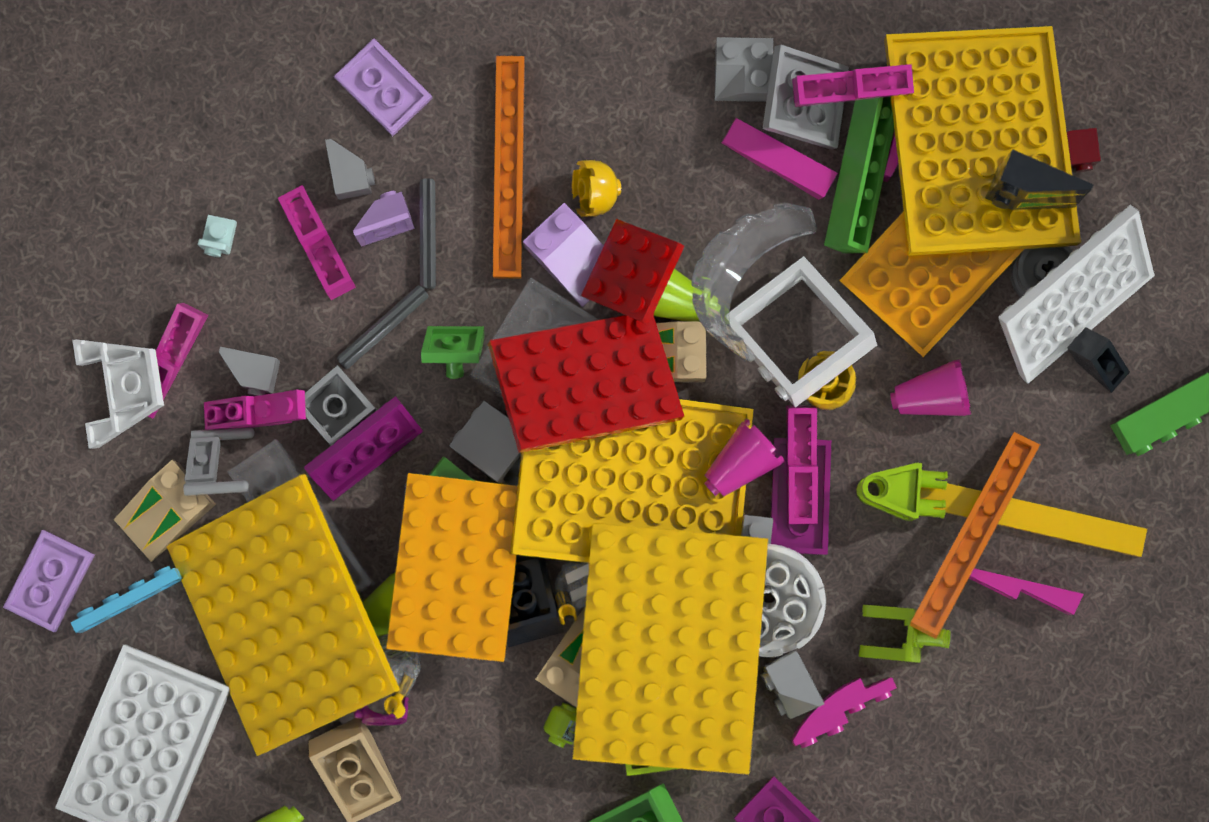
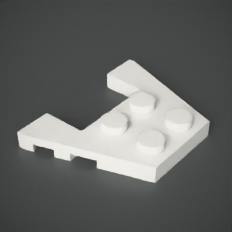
[73,339,164,449]

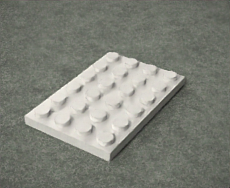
[998,205,1154,384]
[55,645,230,822]

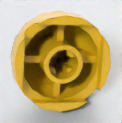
[572,160,621,217]
[798,351,856,410]

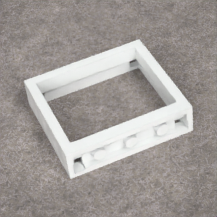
[723,256,877,407]

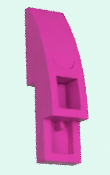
[204,390,306,430]
[791,677,897,748]

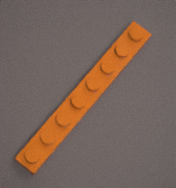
[493,56,525,279]
[910,432,1040,639]

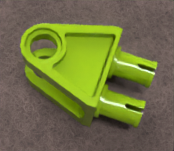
[856,463,948,521]
[858,605,951,663]

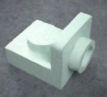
[198,215,237,257]

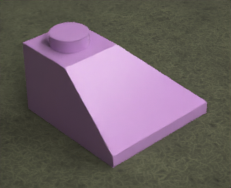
[353,191,415,247]

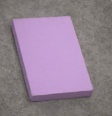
[334,38,432,136]
[3,530,95,632]

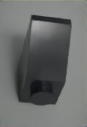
[1067,327,1130,393]

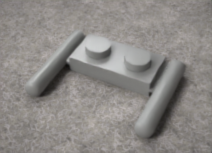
[184,427,254,496]

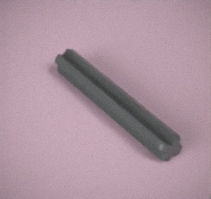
[420,178,436,289]
[337,285,428,369]

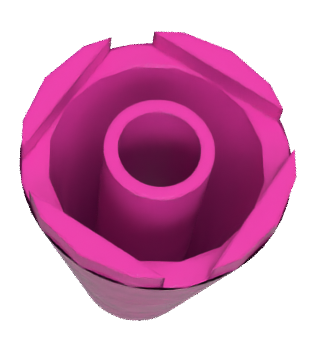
[890,359,971,416]
[704,418,785,497]

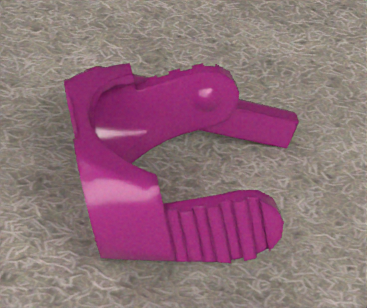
[354,689,409,726]

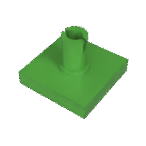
[421,326,484,379]

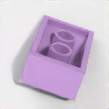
[523,203,603,307]

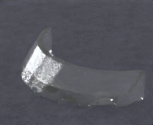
[691,203,817,361]

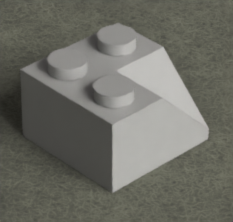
[715,37,773,102]
[305,365,377,446]
[760,651,824,719]

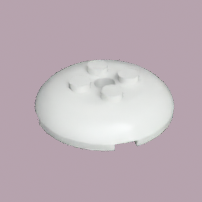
[759,544,826,657]

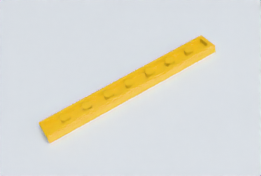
[920,483,1147,557]

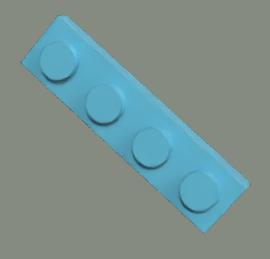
[70,566,183,633]

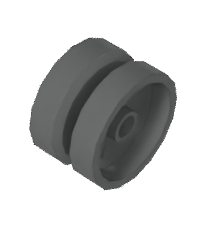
[1011,246,1073,298]

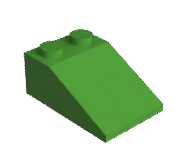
[589,783,683,822]

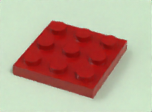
[581,219,685,325]

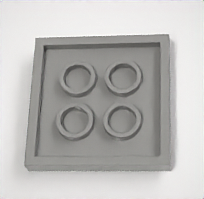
[762,45,849,149]

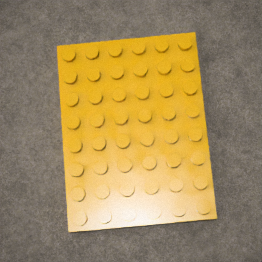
[884,26,1081,256]
[510,399,754,563]
[167,474,400,756]
[573,524,768,774]

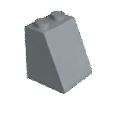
[449,401,521,486]

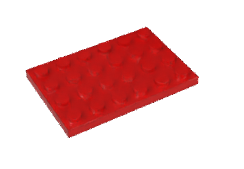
[488,315,685,453]

